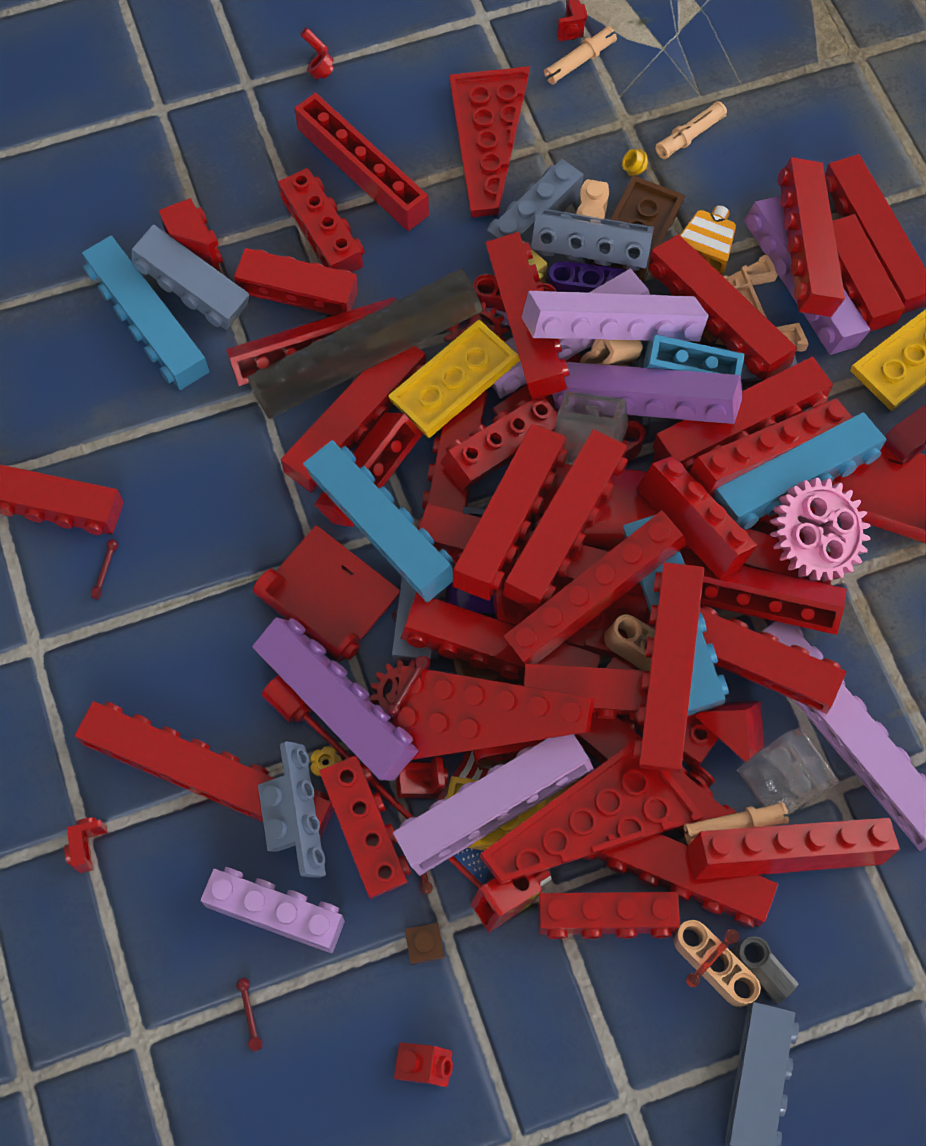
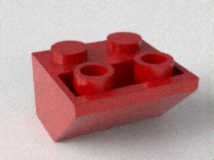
[158,198,223,273]

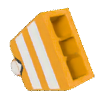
[680,206,736,276]

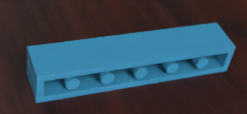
[82,235,210,390]
[712,412,887,530]
[303,440,455,603]
[623,515,729,716]

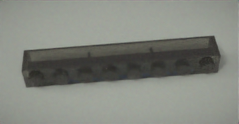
[247,268,483,419]

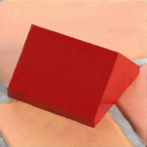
[695,701,765,762]

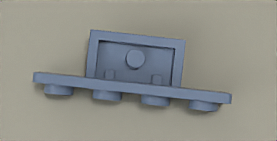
[258,741,326,878]

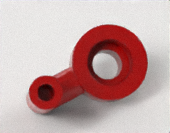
[300,27,334,80]

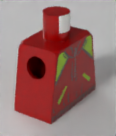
[470,869,551,933]

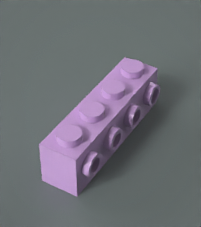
[200,867,345,954]

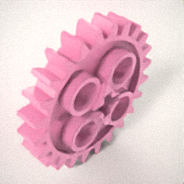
[770,478,870,582]

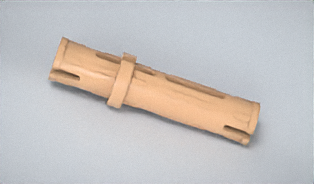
[544,26,617,85]
[655,101,727,159]
[684,802,789,845]

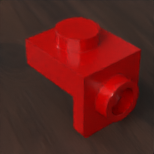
[556,0,587,41]
[396,756,448,799]
[64,817,108,873]
[394,1042,453,1087]

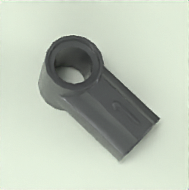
[732,936,799,1005]

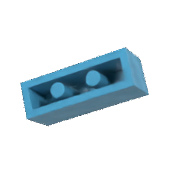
[643,335,745,375]

